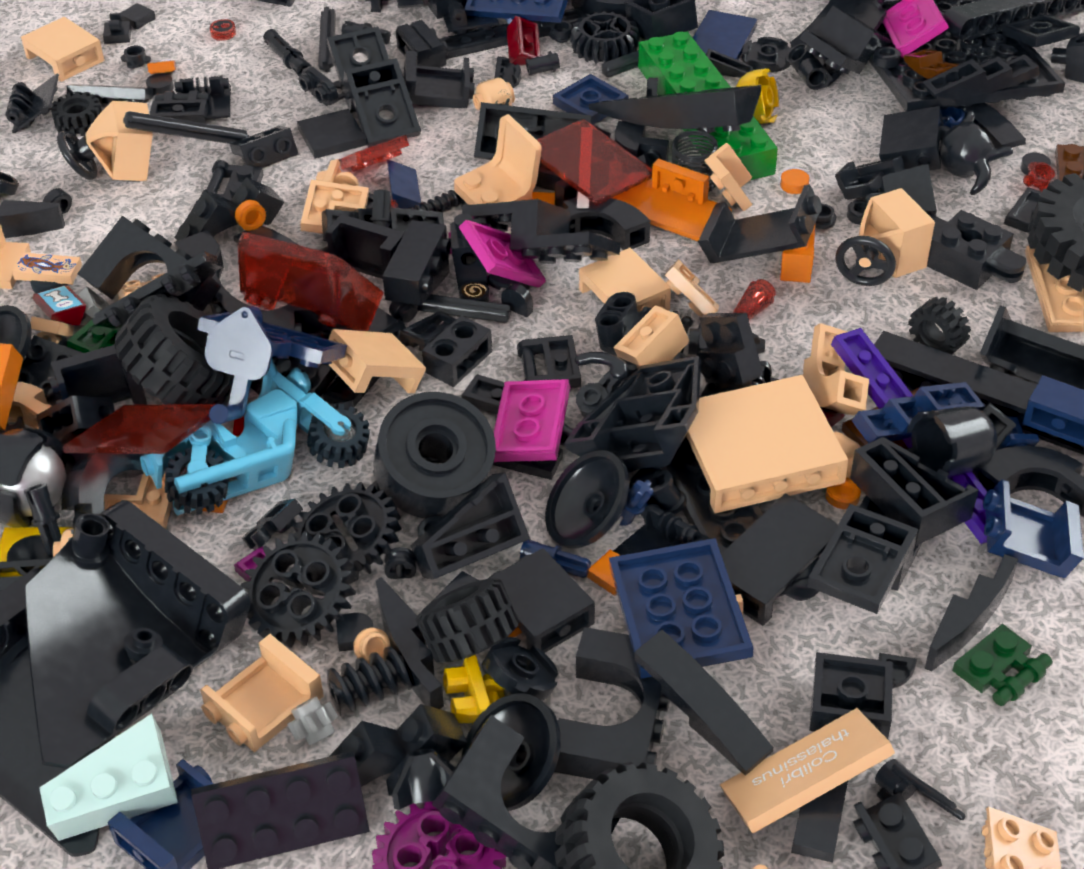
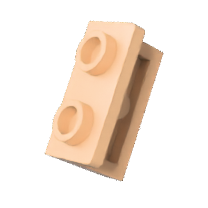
[704,143,753,211]

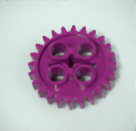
[372,801,506,869]

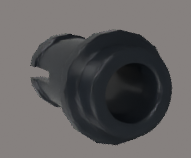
[526,51,560,75]

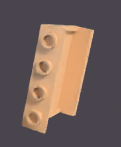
[686,375,848,514]

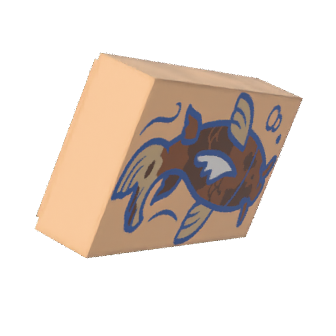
[12,252,82,285]

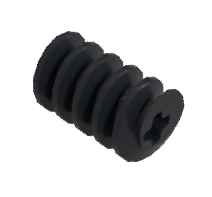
[327,646,412,716]

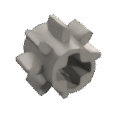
[287,696,339,745]

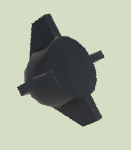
[386,749,455,810]

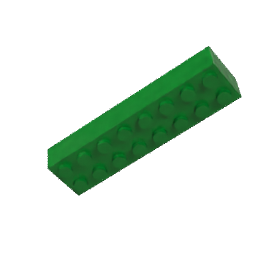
[638,31,778,180]

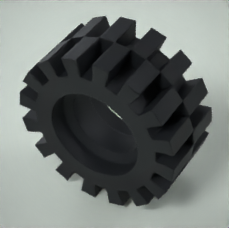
[51,92,102,136]
[908,297,971,354]

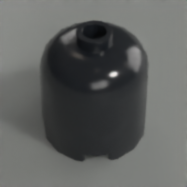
[907,406,997,478]

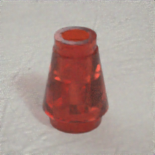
[733,279,776,320]

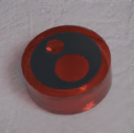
[210,19,236,41]

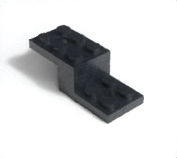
[327,26,421,148]
[462,199,620,264]
[807,495,922,614]

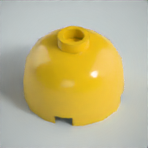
[736,68,779,124]

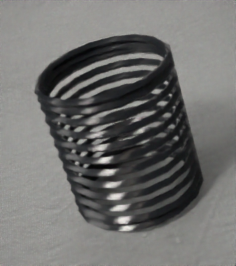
[672,130,718,192]

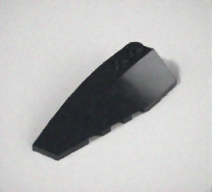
[589,85,761,133]

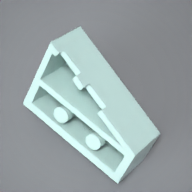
[39,713,178,841]

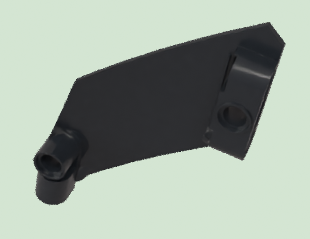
[787,0,887,90]

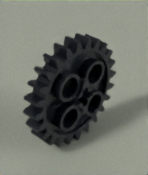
[292,482,402,582]
[240,531,357,648]

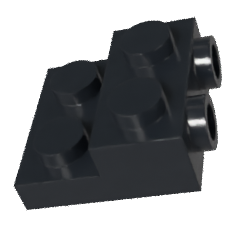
[697,313,764,390]
[809,652,893,739]

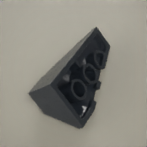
[474,102,591,160]

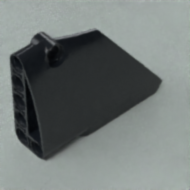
[24,500,250,769]

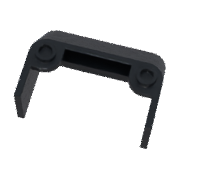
[980,305,1084,390]

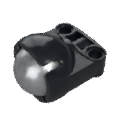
[0,428,66,528]

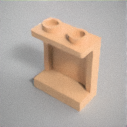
[21,17,104,82]
[579,248,671,312]
[328,329,426,393]
[200,634,324,752]

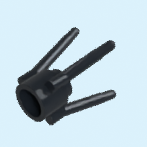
[875,759,966,820]

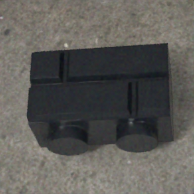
[396,20,449,67]

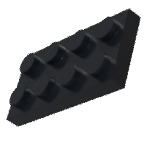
[191,751,370,869]

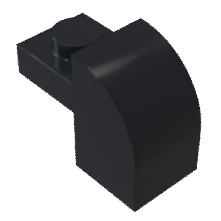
[614,121,669,166]

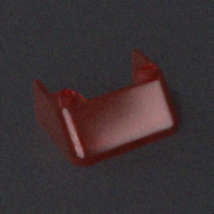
[237,232,384,331]

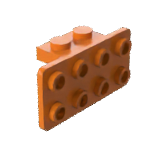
[610,159,732,241]

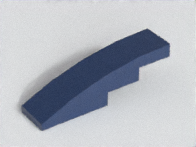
[852,382,985,444]

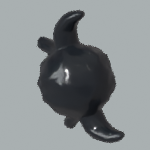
[939,111,1013,195]

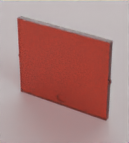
[537,119,653,205]
[62,404,216,454]

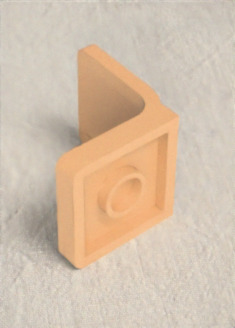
[454,114,542,205]

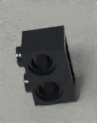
[422,315,492,387]

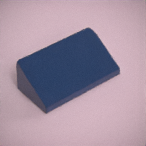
[387,160,421,209]

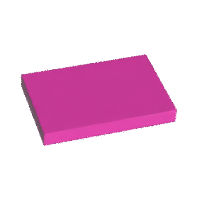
[882,0,949,58]
[459,220,546,288]
[493,379,570,462]

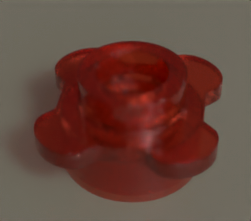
[1023,162,1056,192]

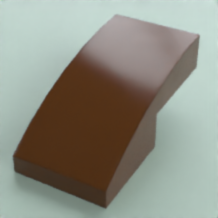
[904,49,959,79]

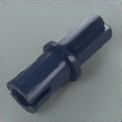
[619,479,654,526]
[520,539,591,578]

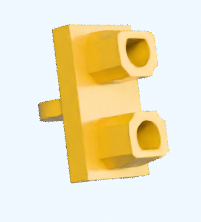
[443,655,505,725]

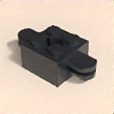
[927,210,1026,290]

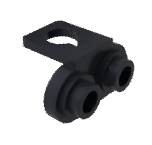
[299,66,345,106]

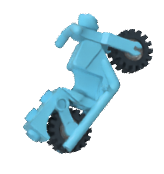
[140,359,370,516]

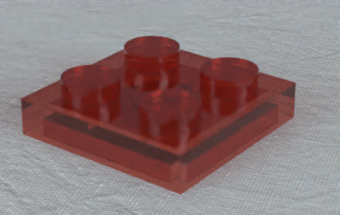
[339,135,410,172]

